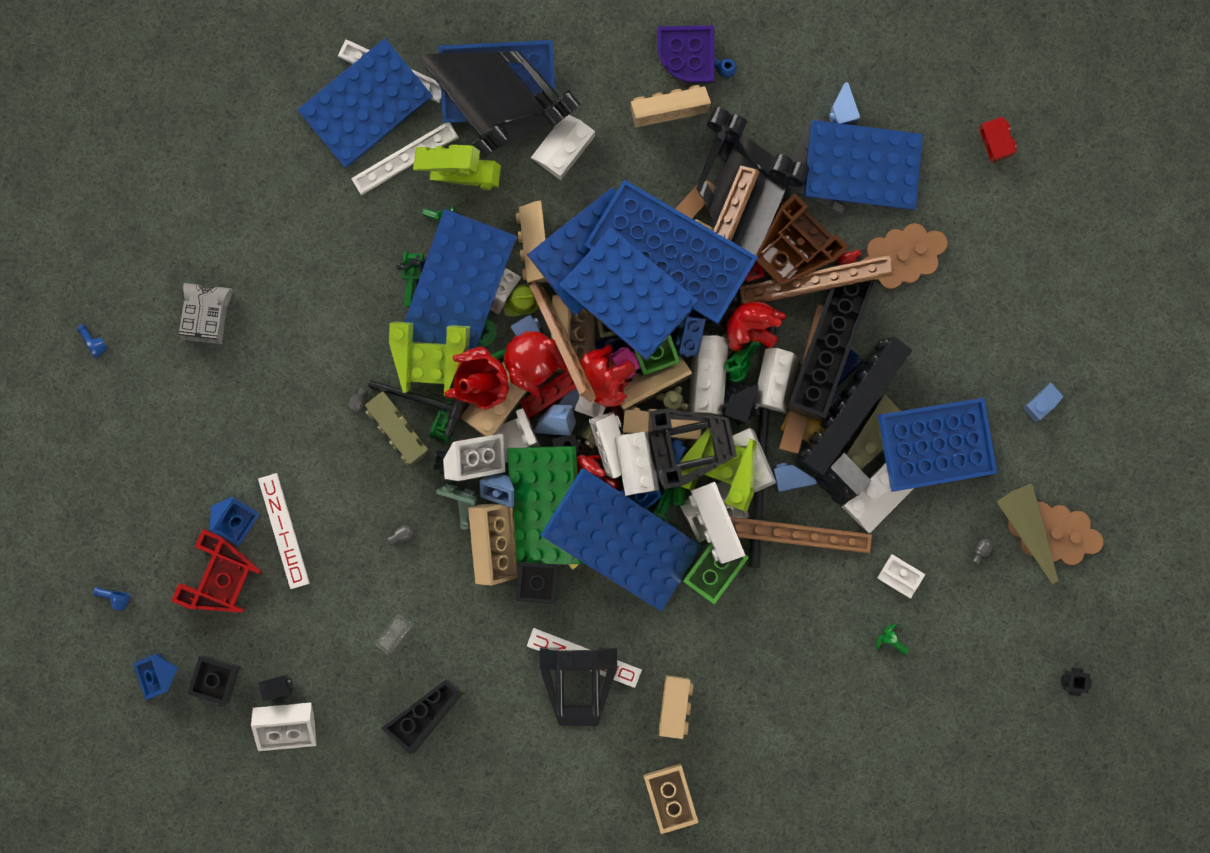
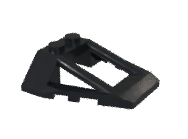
[648,408,737,489]
[540,647,617,726]

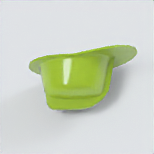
[503,284,539,316]

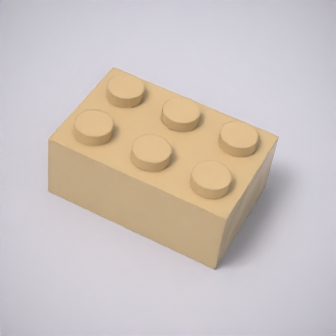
[659,675,693,739]
[644,763,699,834]

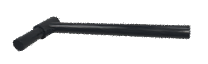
[368,380,465,438]

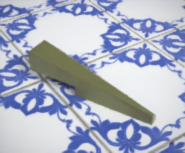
[997,484,1059,585]

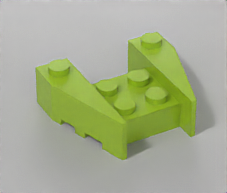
[413,145,501,190]
[389,322,470,395]
[679,428,757,512]

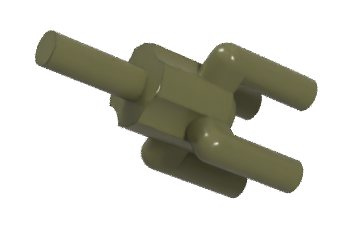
[656,386,689,412]

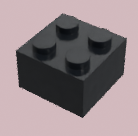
[814,453,871,506]
[516,562,559,604]
[187,655,241,705]

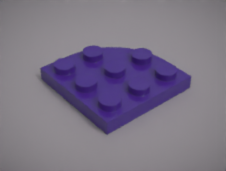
[657,25,714,83]

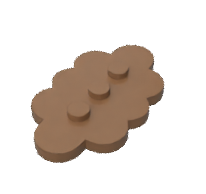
[861,223,947,290]
[1008,502,1103,565]

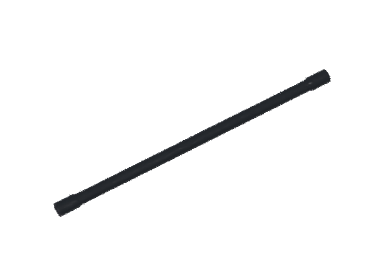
[748,327,776,568]

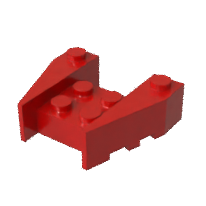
[171,529,262,613]

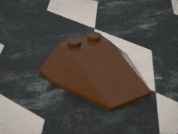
[756,194,849,286]

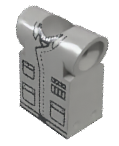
[179,283,233,344]

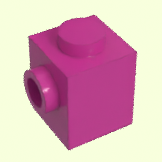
[609,347,640,379]

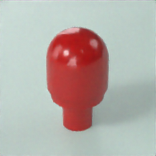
[836,249,861,266]

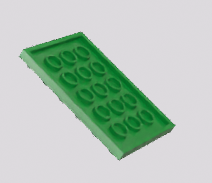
[507,446,583,565]

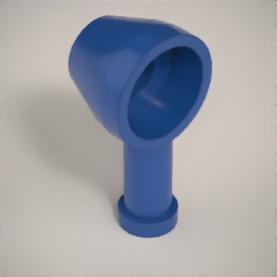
[714,58,737,78]
[77,324,107,358]
[93,587,130,610]

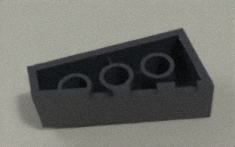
[381,680,464,754]

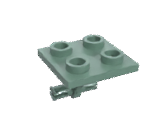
[436,483,479,530]

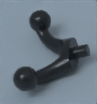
[396,255,424,273]

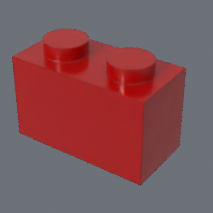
[979,116,1017,163]

